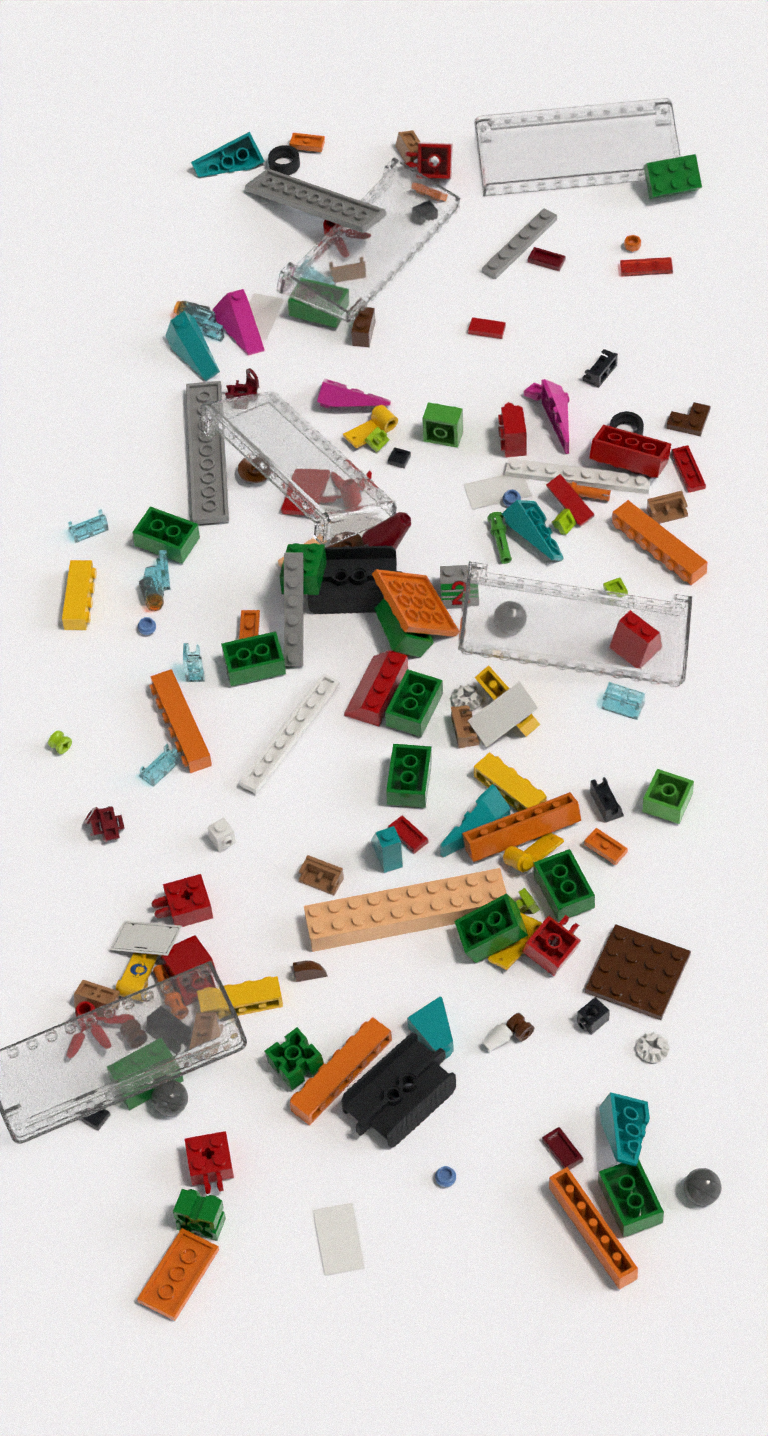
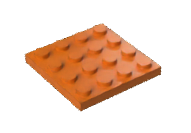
[372,569,460,637]

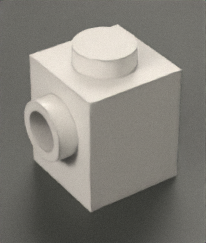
[207,817,236,852]

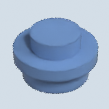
[503,489,521,507]
[138,617,156,635]
[435,1166,456,1187]

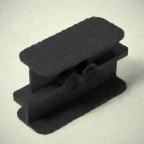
[307,545,402,614]
[341,1032,456,1148]

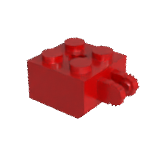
[405,142,453,179]
[498,402,527,458]
[151,874,213,927]
[522,915,581,976]
[184,1131,234,1194]

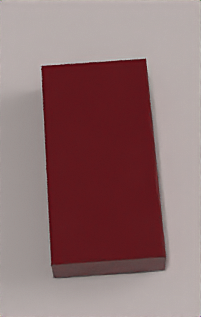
[528,247,566,271]
[542,1127,584,1170]

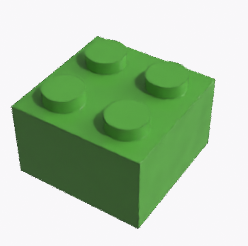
[422,402,463,448]
[642,769,694,824]

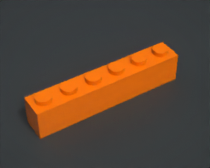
[612,500,708,585]
[149,669,212,774]
[462,792,581,862]
[290,1017,392,1126]
[549,1167,638,1290]

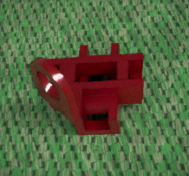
[225,368,260,409]
[83,806,125,843]

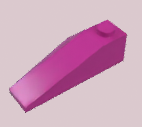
[212,289,265,356]
[317,379,391,409]
[541,379,570,454]

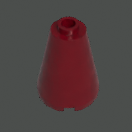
[362,512,412,550]

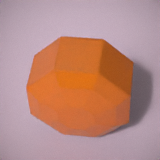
[624,235,641,252]

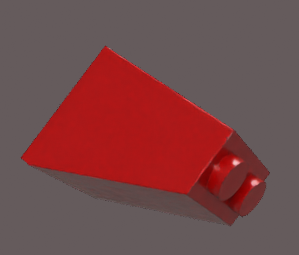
[609,610,662,670]
[160,935,222,1006]

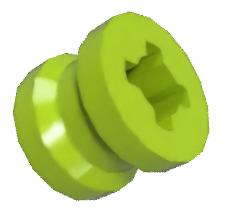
[48,730,72,754]

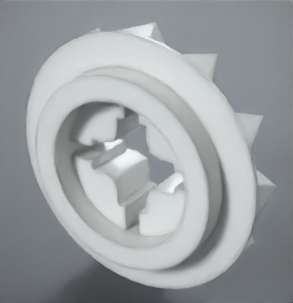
[452,683,482,711]
[636,1031,670,1063]

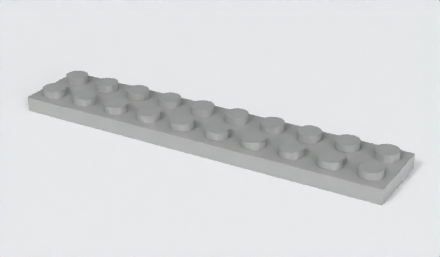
[245,168,387,233]
[186,381,229,524]

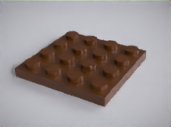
[585,924,691,1021]

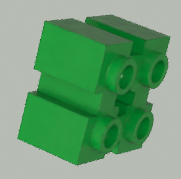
[264,1027,324,1090]
[173,1189,226,1241]

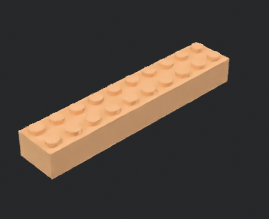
[304,868,507,952]

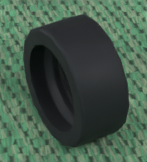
[268,145,300,176]
[610,411,644,435]

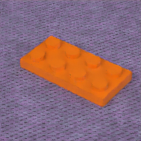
[137,1228,219,1321]

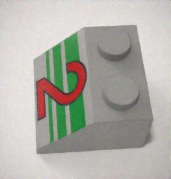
[440,564,479,609]

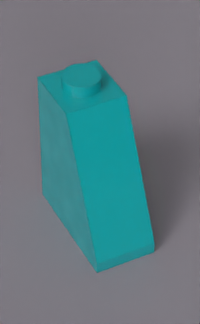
[371,826,403,873]
[407,996,454,1059]

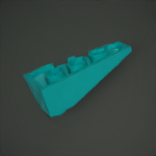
[191,132,265,177]
[165,311,220,381]
[502,500,564,561]
[440,784,511,858]
[599,1092,650,1166]

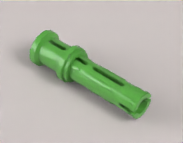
[487,512,512,564]

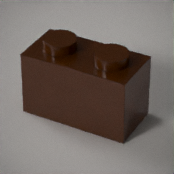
[351,306,376,348]

